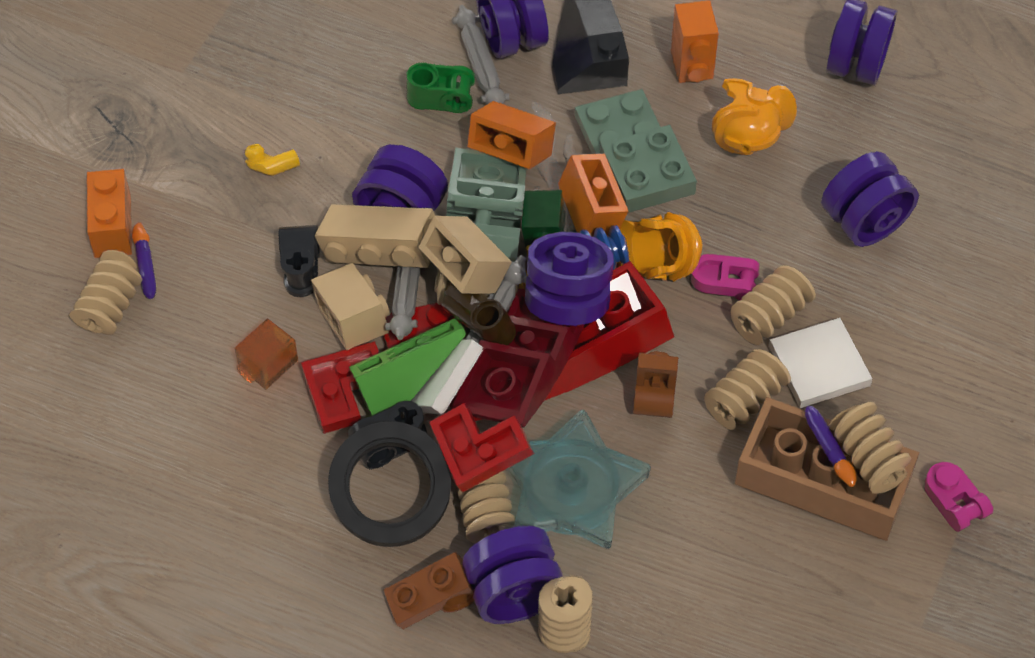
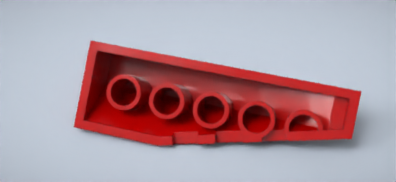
[449,261,675,421]

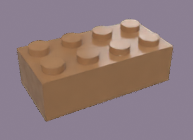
[735,397,919,541]

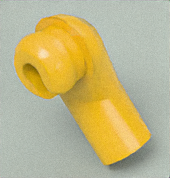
[244,144,300,176]

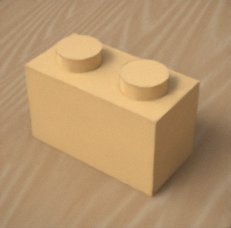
[418,216,512,294]
[311,263,390,350]

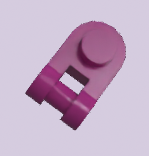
[690,254,760,300]
[924,462,993,532]

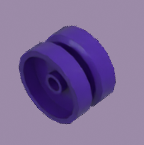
[476,0,549,59]
[826,0,898,86]
[352,144,448,211]
[821,151,919,247]
[525,232,614,326]
[462,526,564,624]

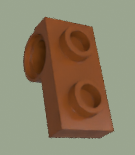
[633,351,679,418]
[383,552,475,629]

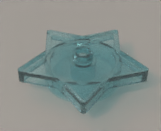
[508,410,651,549]

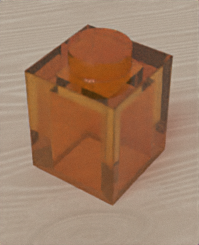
[235,318,298,390]

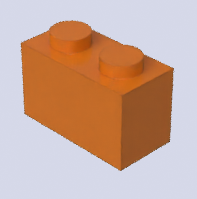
[671,0,719,83]
[467,101,556,169]
[558,153,629,237]
[87,169,132,258]

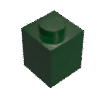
[522,190,566,247]

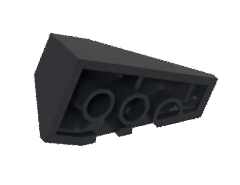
[552,0,629,94]

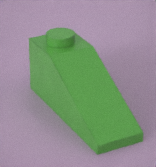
[349,318,466,416]

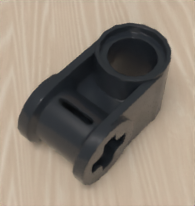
[279,225,320,297]
[348,401,427,470]

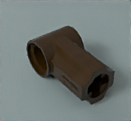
[441,284,516,345]

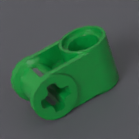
[406,62,475,113]

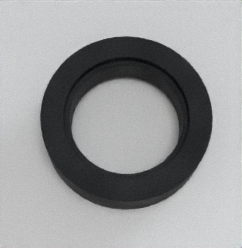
[328,421,451,547]

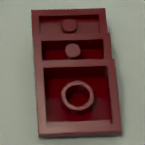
[451,288,585,428]

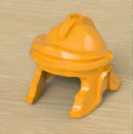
[712,78,797,155]
[617,212,703,282]

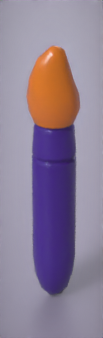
[132,222,156,299]
[804,406,857,487]

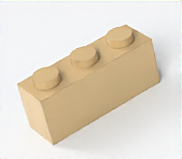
[315,204,435,268]

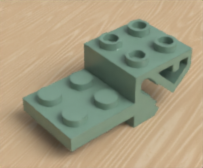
[575,89,697,213]
[446,148,527,262]

